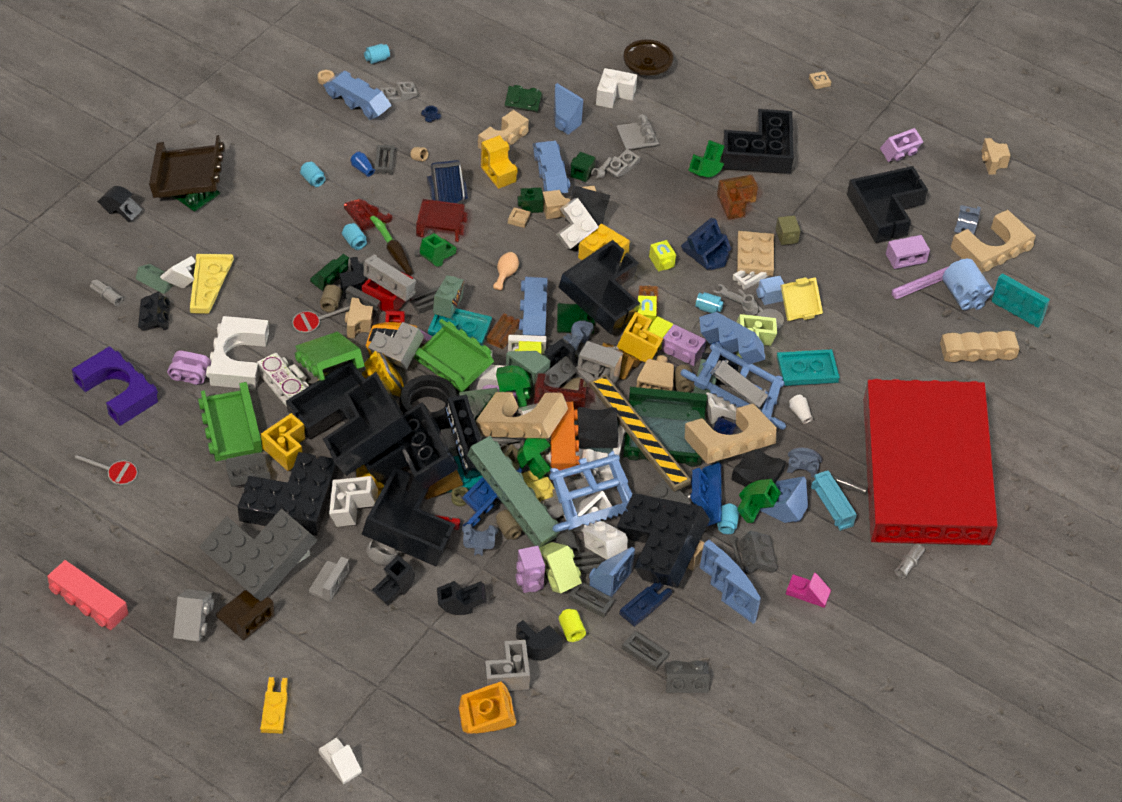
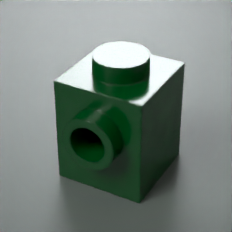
[570,152,596,182]
[517,187,544,213]

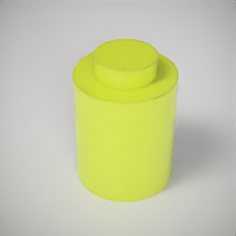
[558,609,586,642]

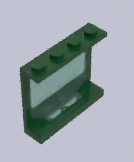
[623,386,707,466]

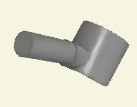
[591,157,612,179]

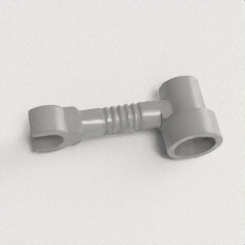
[713,284,759,315]

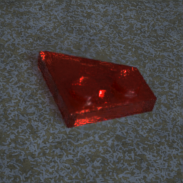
[344,199,392,230]

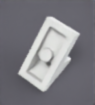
[160,256,196,288]
[706,392,737,424]
[319,738,362,784]

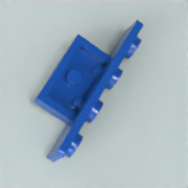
[691,462,721,526]
[462,468,522,527]

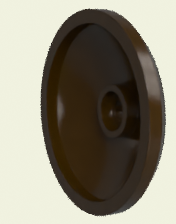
[623,39,673,76]

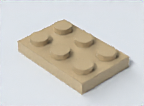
[737,231,774,276]

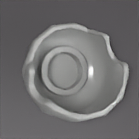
[366,539,399,566]

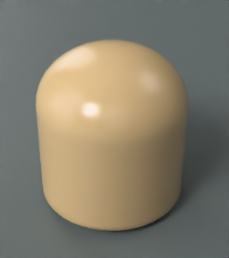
[410,147,428,162]

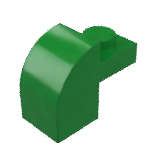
[688,140,724,177]
[420,233,457,267]
[496,366,531,407]
[517,438,551,480]
[737,479,781,523]

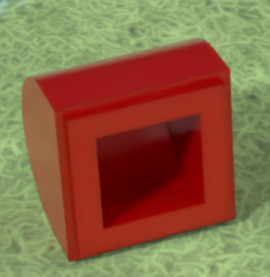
[385,310,405,323]

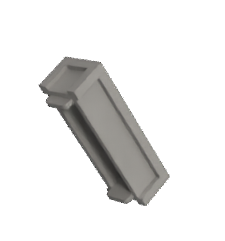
[364,254,416,301]
[710,360,768,408]

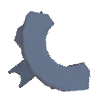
[954,205,981,235]
[563,321,594,351]
[787,448,822,477]
[462,524,498,556]

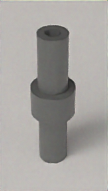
[831,474,868,495]

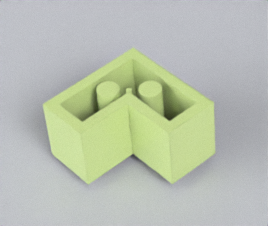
[736,314,777,358]
[539,542,582,593]

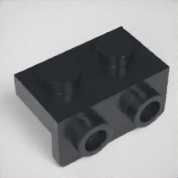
[138,291,170,331]
[544,339,578,368]

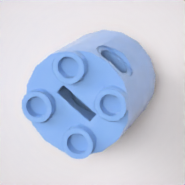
[942,258,994,310]

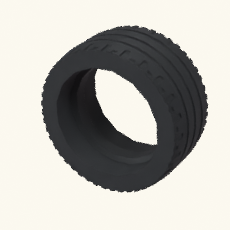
[400,375,457,430]

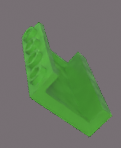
[414,319,494,392]
[294,331,365,381]
[198,382,262,462]

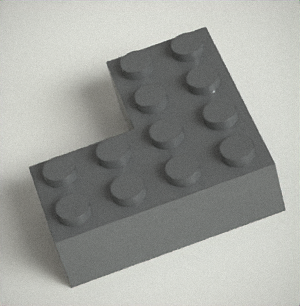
[199,509,318,601]

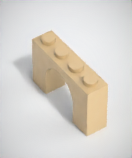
[951,210,1036,273]
[475,392,568,438]
[685,403,777,464]

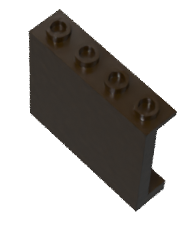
[149,135,225,198]

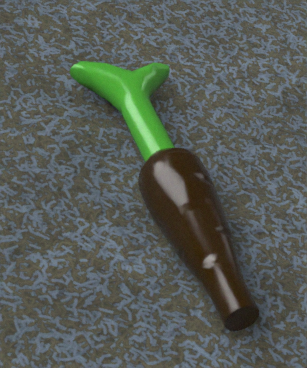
[370,216,413,276]

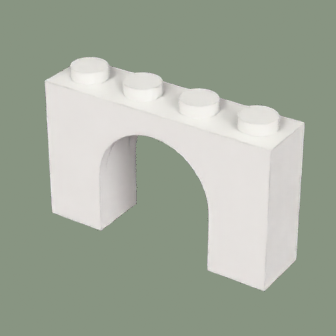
[206,316,269,390]

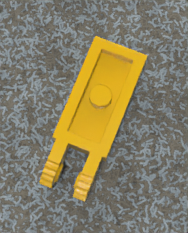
[260,677,288,734]

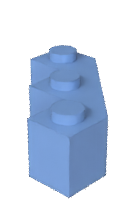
[323,71,392,120]
[533,141,570,193]
[519,276,547,336]
[699,312,765,365]

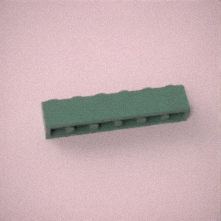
[467,436,560,548]

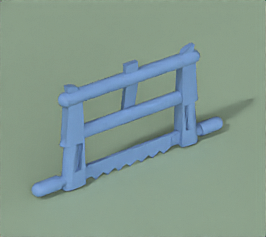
[680,341,786,430]
[549,451,632,532]

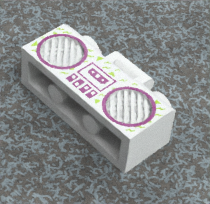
[257,353,309,407]

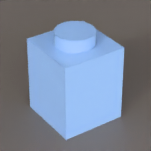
[756,276,784,305]

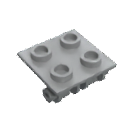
[616,114,659,150]

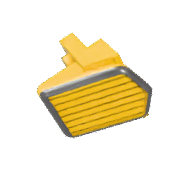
[362,351,404,397]

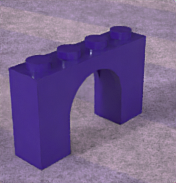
[72,346,158,426]

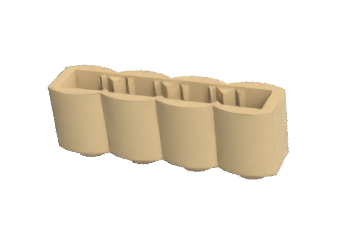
[940,331,1020,362]

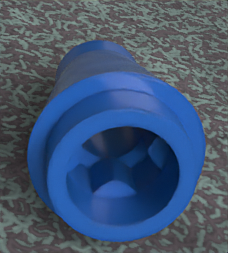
[350,152,375,177]

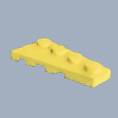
[190,254,234,314]

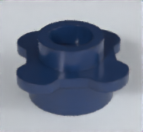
[421,106,441,122]

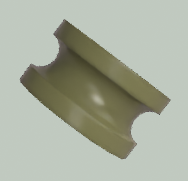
[451,486,468,507]

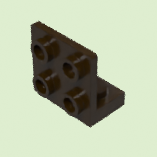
[216,590,275,641]

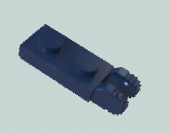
[619,581,672,627]

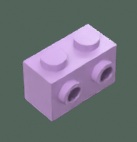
[880,128,923,162]
[886,235,930,269]
[661,324,706,366]
[516,546,545,593]

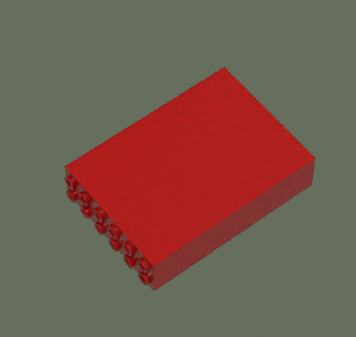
[863,379,997,545]

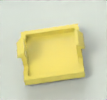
[780,277,823,321]

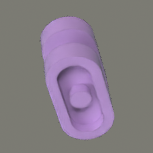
[167,351,211,385]

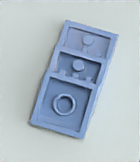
[700,540,761,624]

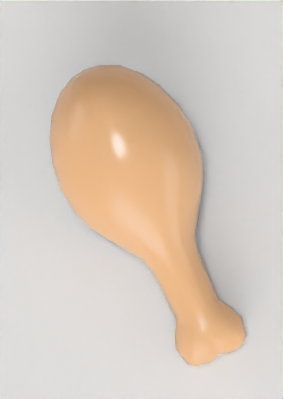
[493,252,519,291]

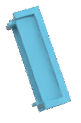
[811,470,857,531]

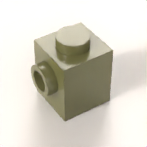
[775,215,801,245]

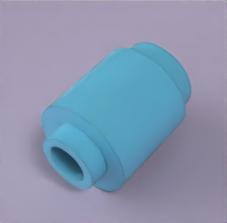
[364,44,390,64]
[300,162,325,187]
[342,223,367,250]
[695,292,724,313]
[717,503,740,534]

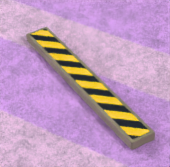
[589,374,691,492]

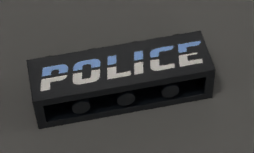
[444,395,481,478]

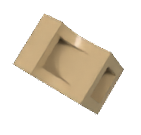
[981,138,1010,175]
[345,298,373,338]

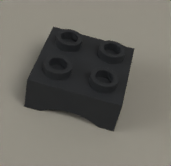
[565,186,610,226]
[577,407,618,448]
[731,449,786,487]

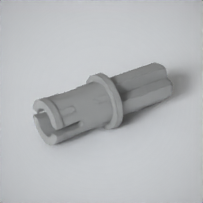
[90,279,123,306]
[895,543,925,578]

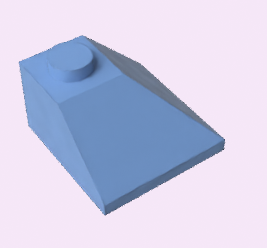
[554,83,583,135]
[760,477,808,523]
[589,547,635,597]

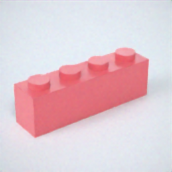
[47,560,128,630]

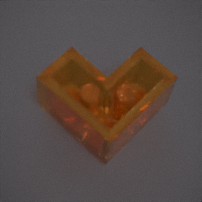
[717,175,758,220]

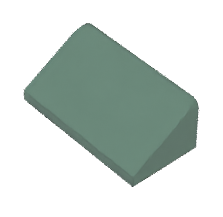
[136,264,174,294]

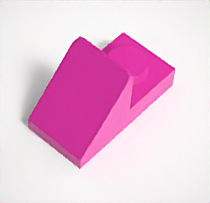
[786,573,831,608]

